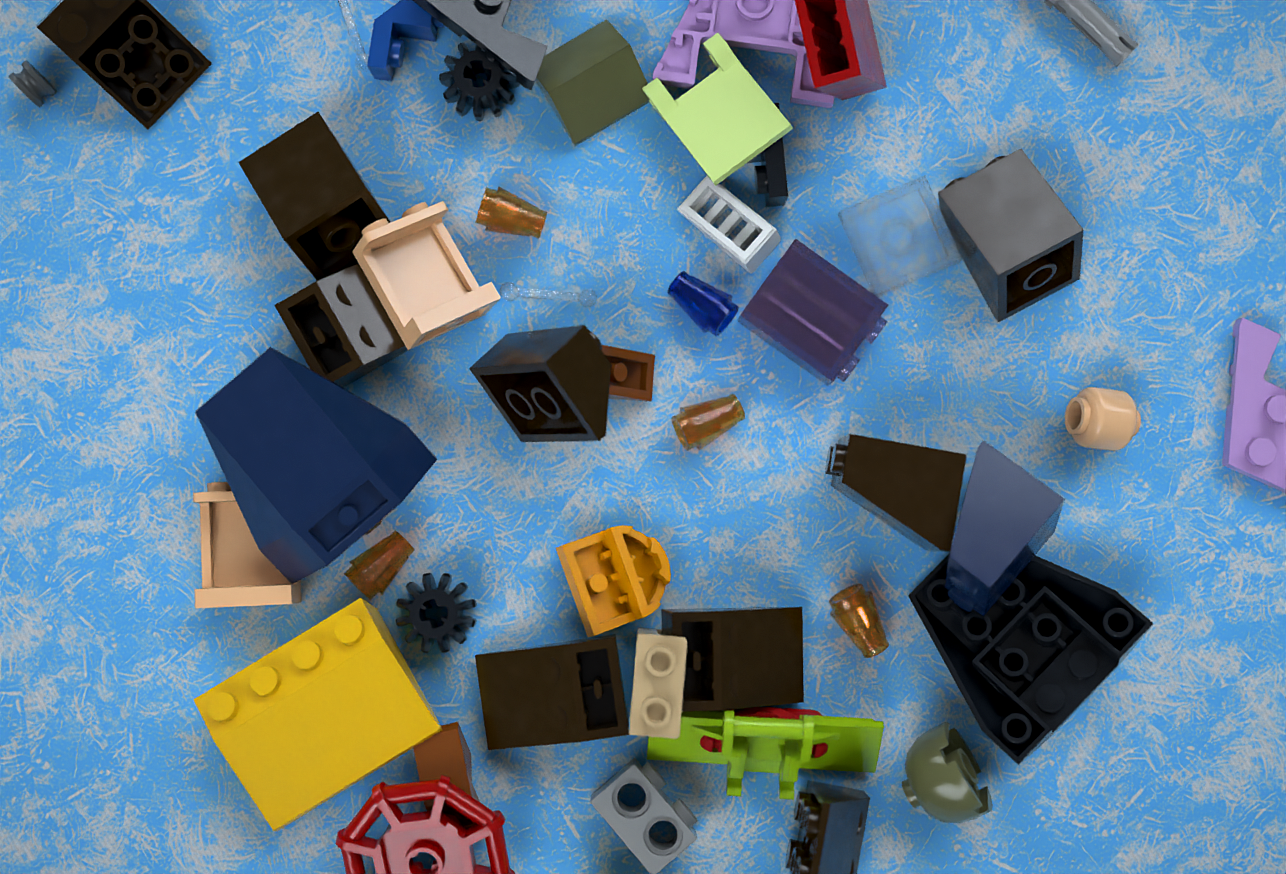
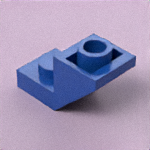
[367,0,445,82]

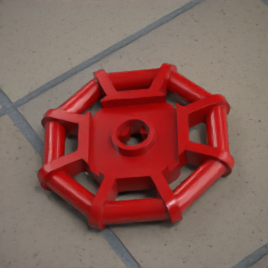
[336,775,515,874]

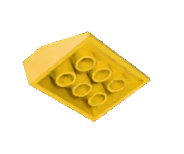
[193,598,443,832]

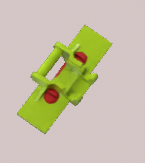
[647,707,884,800]

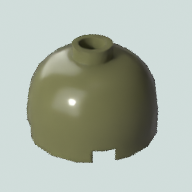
[902,722,993,823]

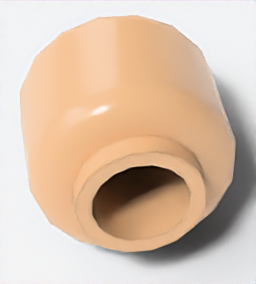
[1065,387,1141,451]

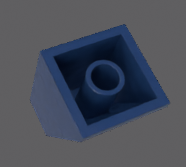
[945,441,1065,617]

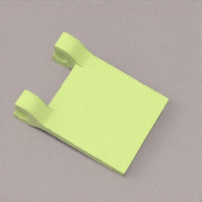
[642,32,793,186]

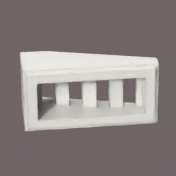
[677,175,781,274]

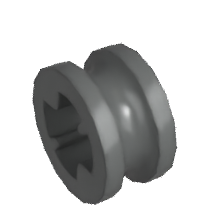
[8,60,57,108]

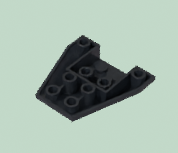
[908,553,1154,765]

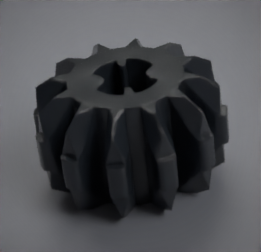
[439,42,520,122]
[396,573,477,653]

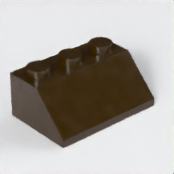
[469,325,611,442]

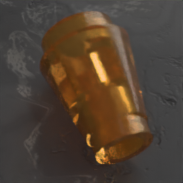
[475,186,547,238]
[671,394,745,451]
[343,530,415,600]
[829,584,889,658]

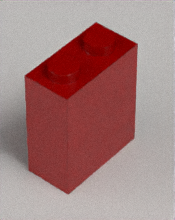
[795,0,887,100]

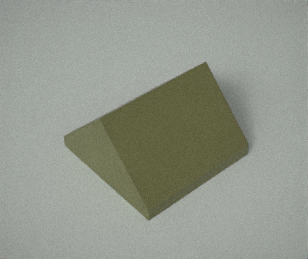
[535,19,650,146]

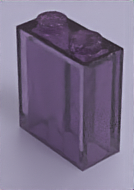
[737,238,888,386]

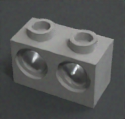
[590,758,698,874]

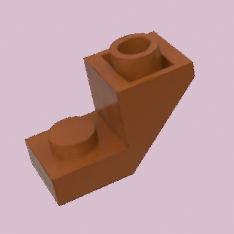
[413,722,480,829]

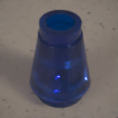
[667,271,739,336]

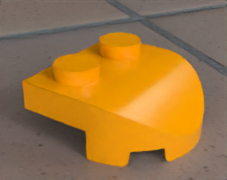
[556,525,671,638]

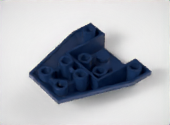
[195,347,437,584]

